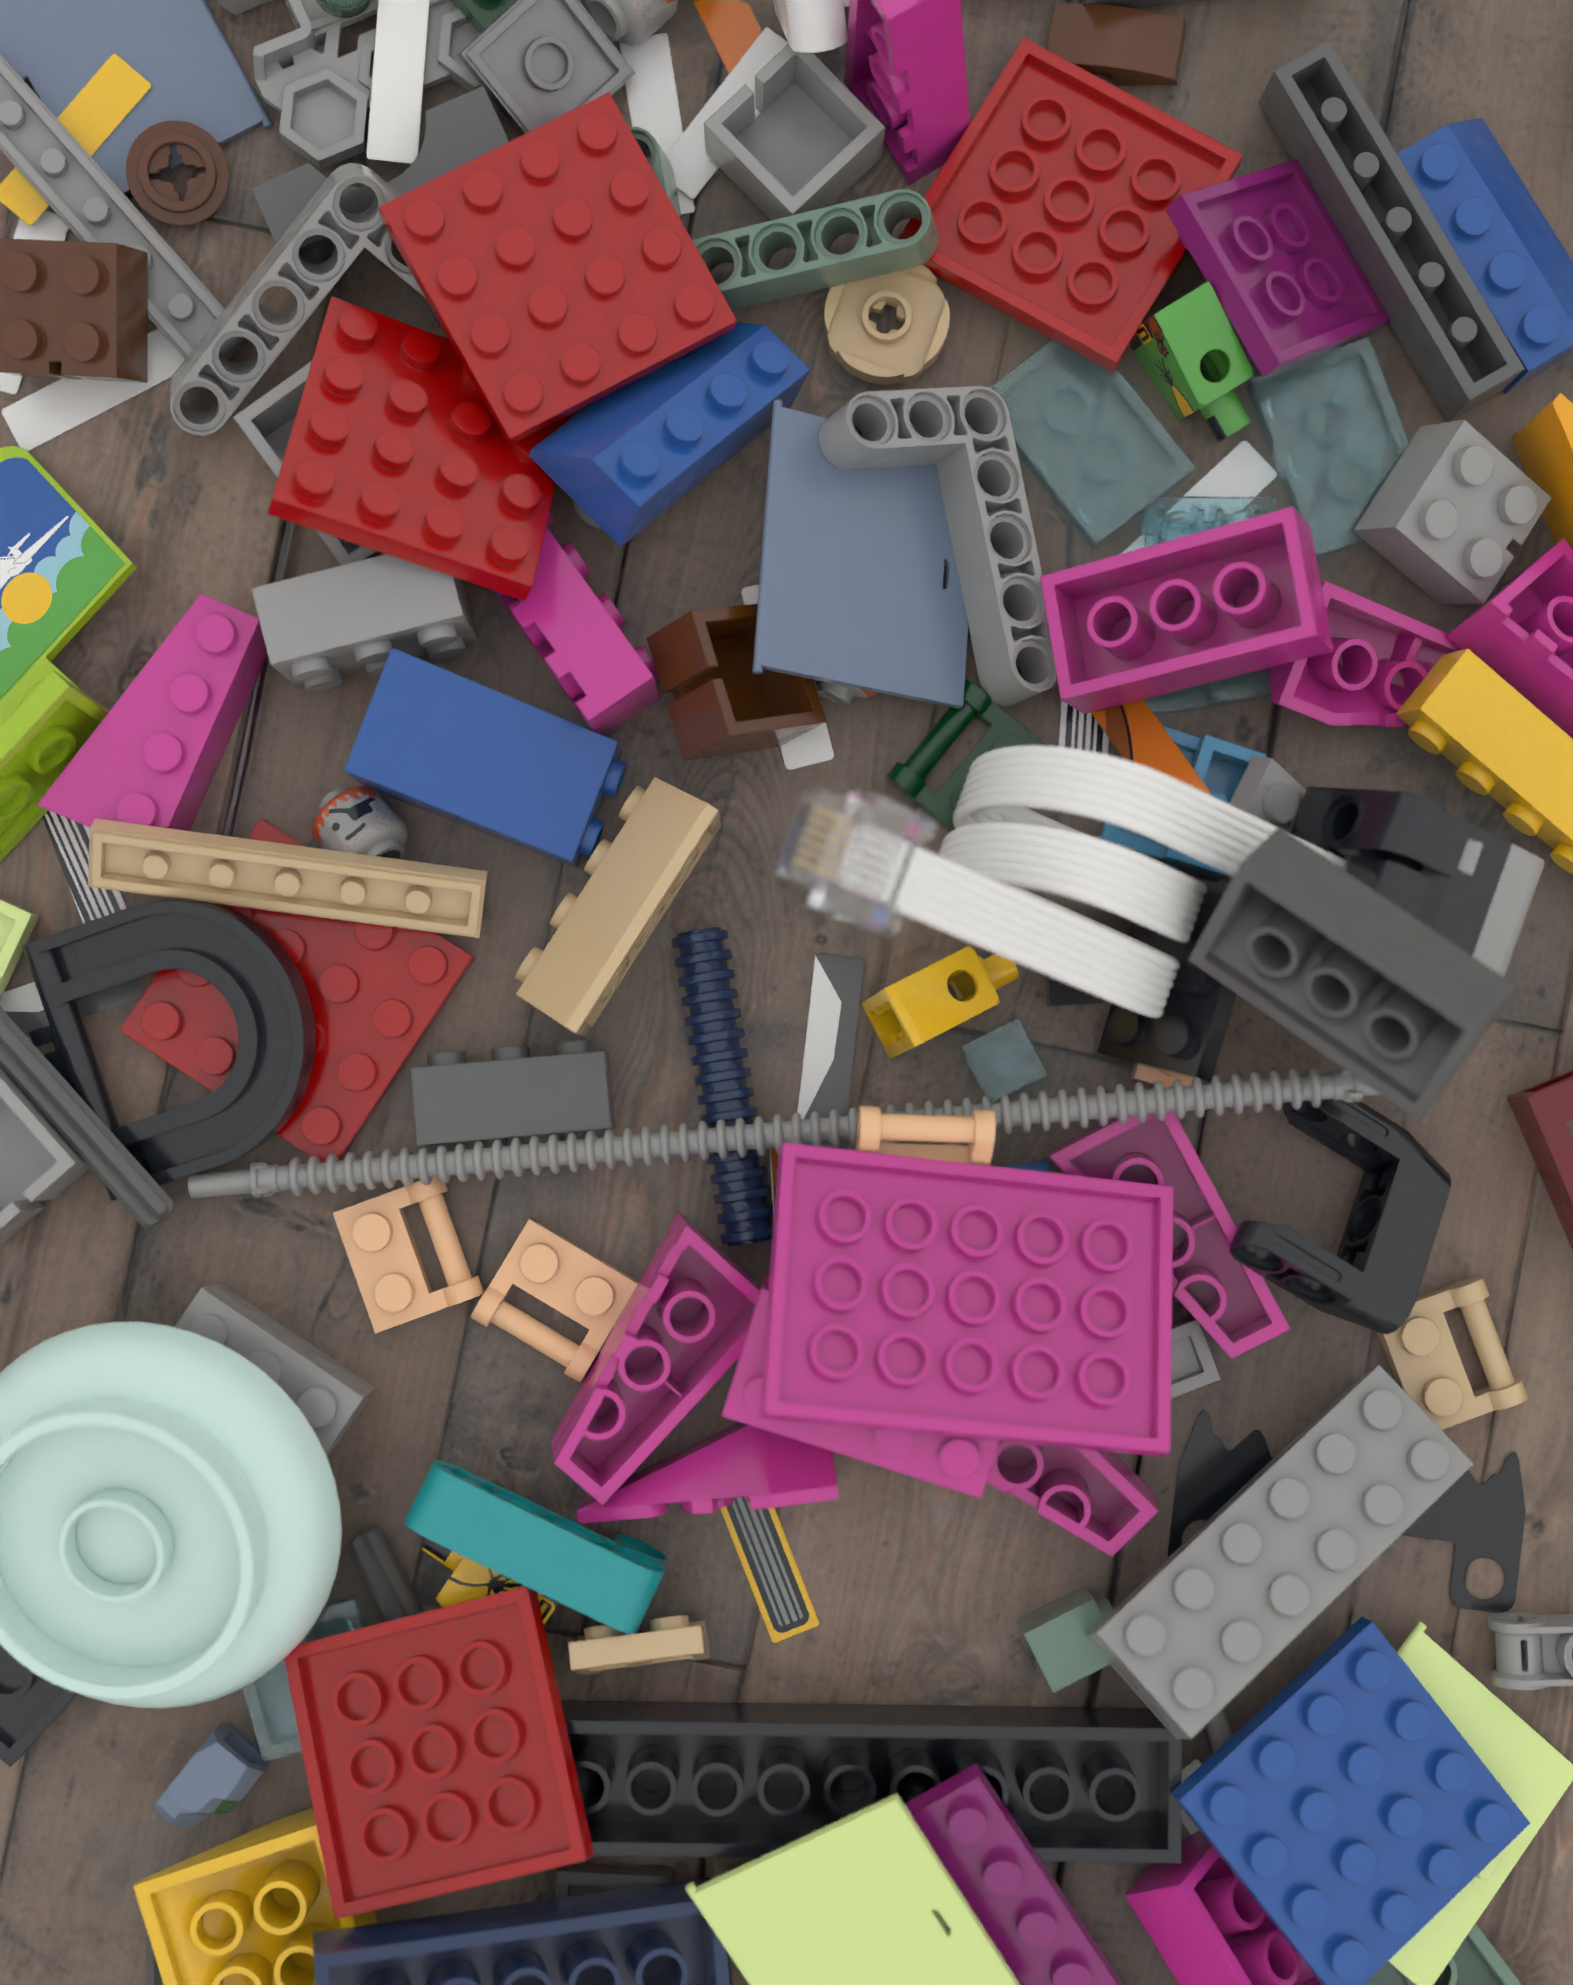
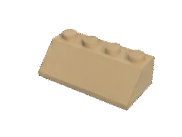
[515,777,721,1037]

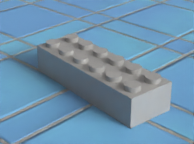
[1085,1365,1473,1740]

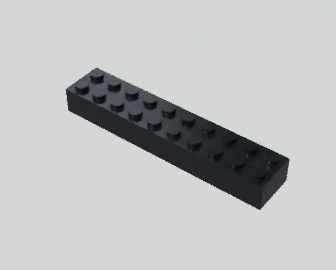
[561,1700,1182,1863]

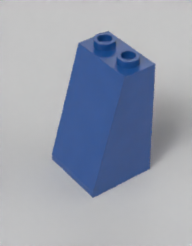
[344,648,628,868]

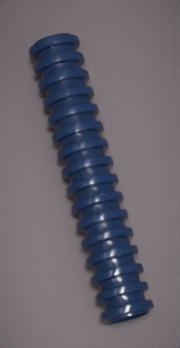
[671,927,773,1246]

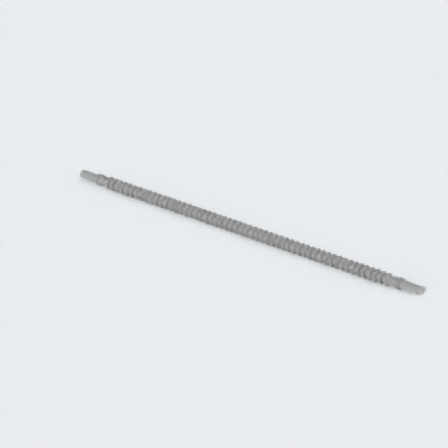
[188,1067,1381,1199]

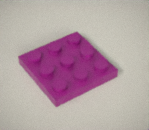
[1166,159,1390,377]

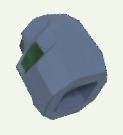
[154,1723,271,1827]

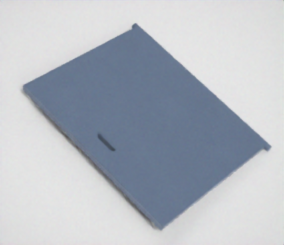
[0,0,273,196]
[753,400,968,709]

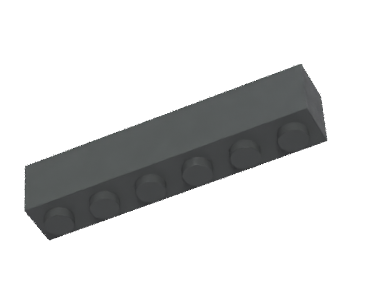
[1258,40,1525,422]

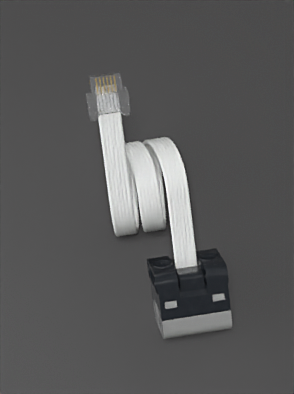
[774,745,1545,1046]

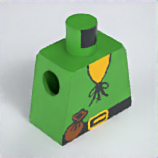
[1130,281,1253,442]

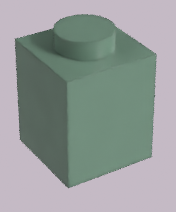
[1017,1586,1113,1693]

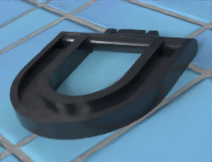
[22,899,316,1201]

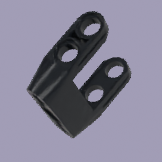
[1229,1074,1451,1334]

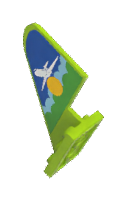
[0,446,138,863]

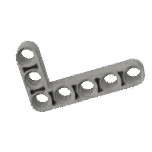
[169,163,425,436]
[818,386,1057,707]

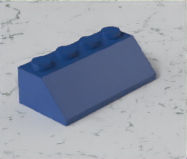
[1397,118,1573,394]
[529,322,811,547]

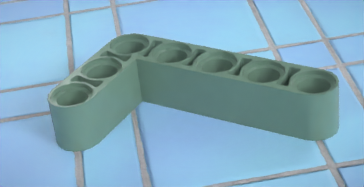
[629,127,939,311]

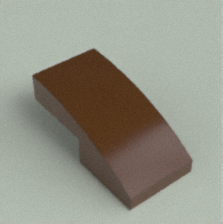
[1047,3,1187,86]

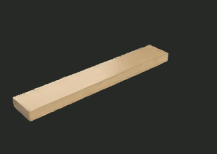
[88,818,488,938]

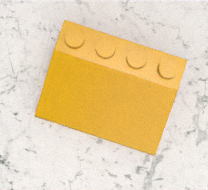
[133,1808,378,1985]

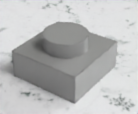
[1229,756,1306,832]
[1171,1317,1221,1399]

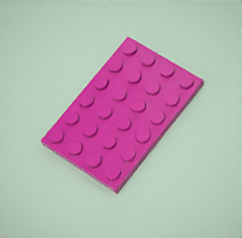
[760,1142,1174,1457]

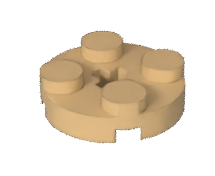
[824,264,950,385]

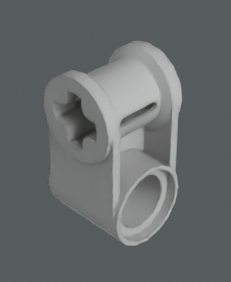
[1487,1612,1573,1690]

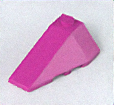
[1268,581,1462,727]
[577,1422,839,1524]

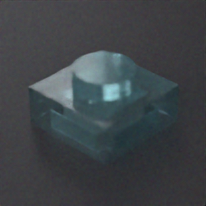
[960,1018,1047,1103]

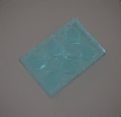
[1246,337,1409,559]
[990,340,1196,550]

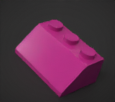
[1125,1830,1322,1985]

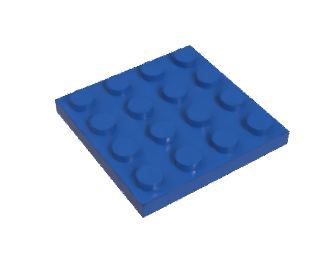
[1170,1617,1530,1985]

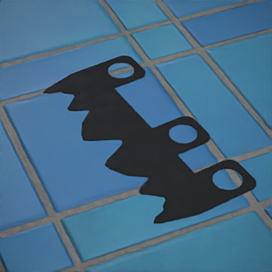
[1168,1409,1526,1613]

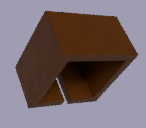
[0,238,148,383]
[647,604,827,761]

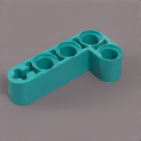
[404,1459,669,1634]

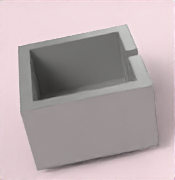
[704,44,885,220]
[1353,420,1552,605]
[0,1067,90,1246]

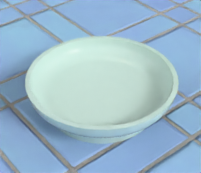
[0,1322,342,1709]

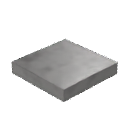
[457,0,636,135]

